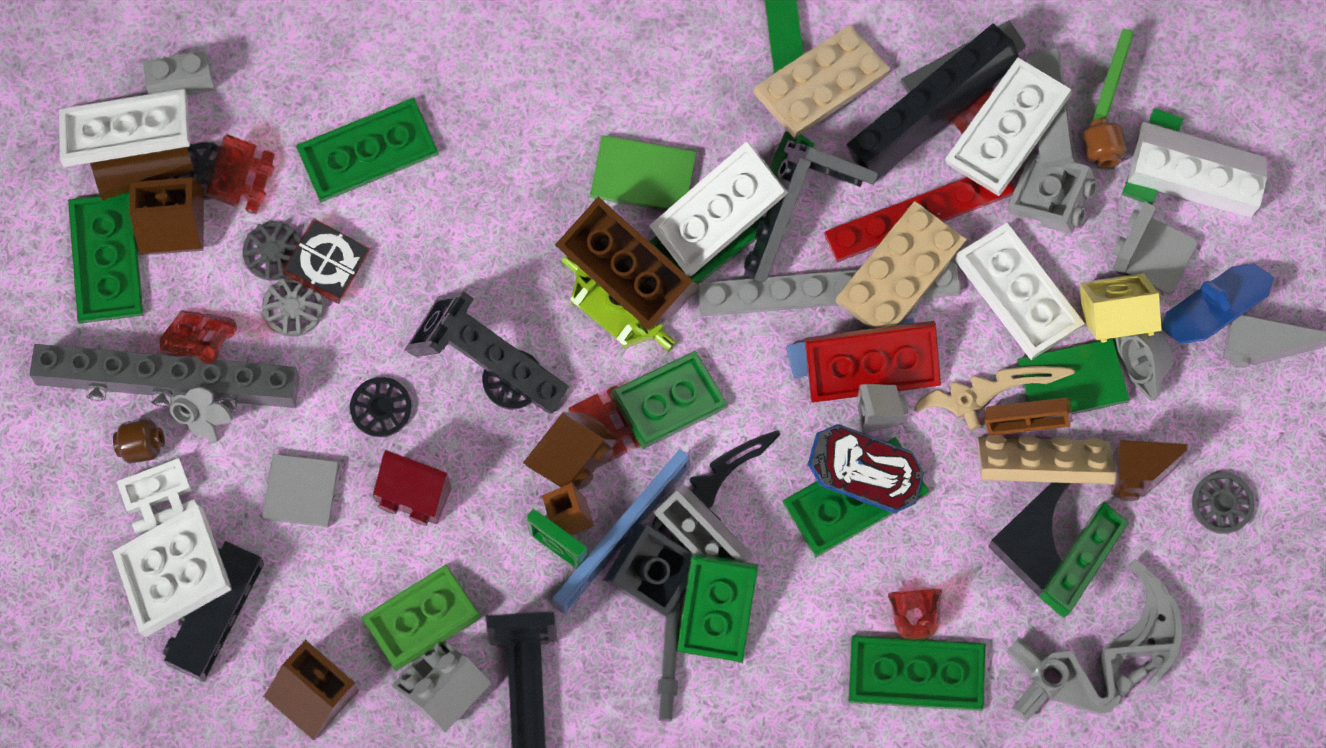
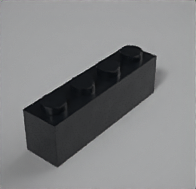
[163,541,265,682]

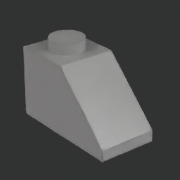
[856,384,908,433]

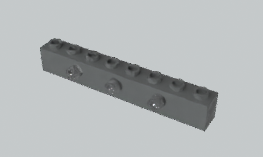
[29,344,300,412]

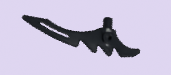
[652,431,780,532]

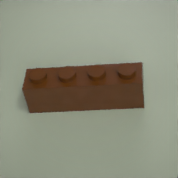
[555,196,700,331]

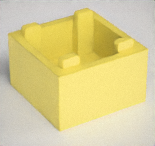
[1080,273,1162,343]

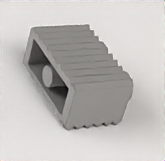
[143,49,215,95]

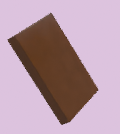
[90,147,194,201]

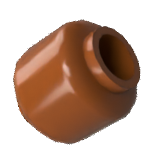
[1082,118,1127,169]

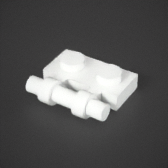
[116,458,196,535]

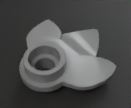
[170,387,233,443]

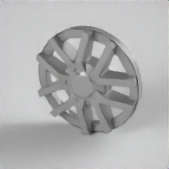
[262,278,324,337]

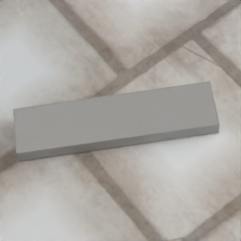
[1027,48,1075,169]

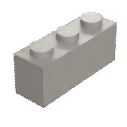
[654,483,753,562]

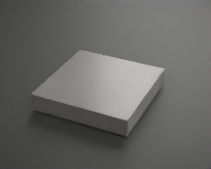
[262,454,339,528]

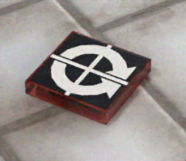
[282,218,371,304]

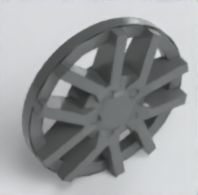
[242,221,301,281]
[1192,472,1254,534]

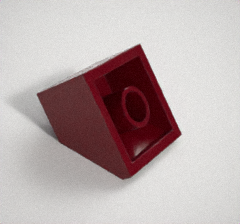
[373,449,452,526]

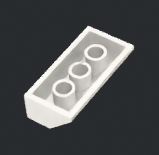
[1127,122,1267,217]

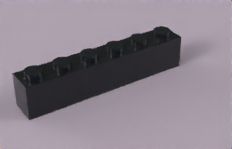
[846,23,1019,182]

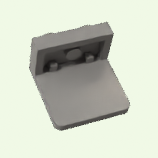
[1112,202,1197,295]

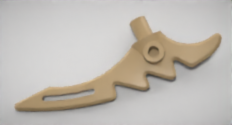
[914,366,1075,431]

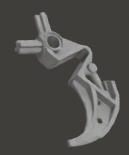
[1007,559,1183,721]

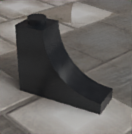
[989,482,1070,603]

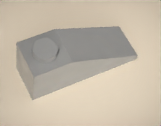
[1222,315,1326,368]

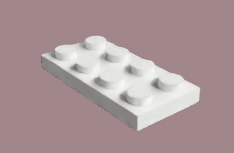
[945,58,1072,196]
[59,88,190,167]
[649,142,788,276]
[954,223,1085,360]

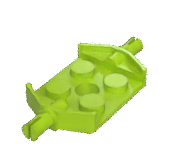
[561,256,677,352]

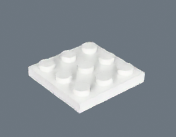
[112,504,232,637]

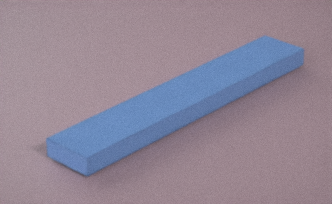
[552,449,690,613]

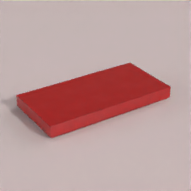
[804,321,941,403]

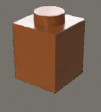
[542,483,594,536]

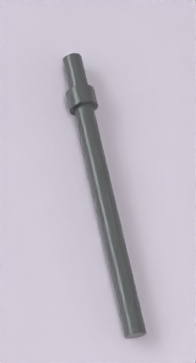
[657,532,684,722]

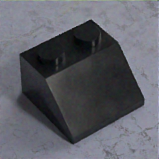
[603,523,692,617]

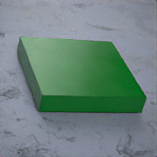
[526,508,588,569]

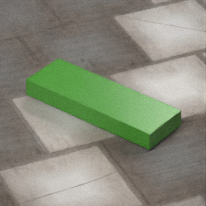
[1092,28,1134,121]

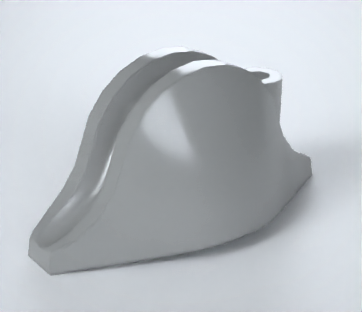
[1115,332,1174,401]

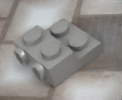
[1007,152,1097,234]

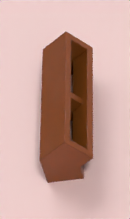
[985,398,1073,435]

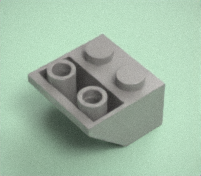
[392,642,492,733]

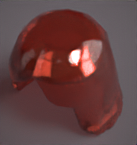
[888,588,943,640]

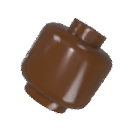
[113,418,165,464]

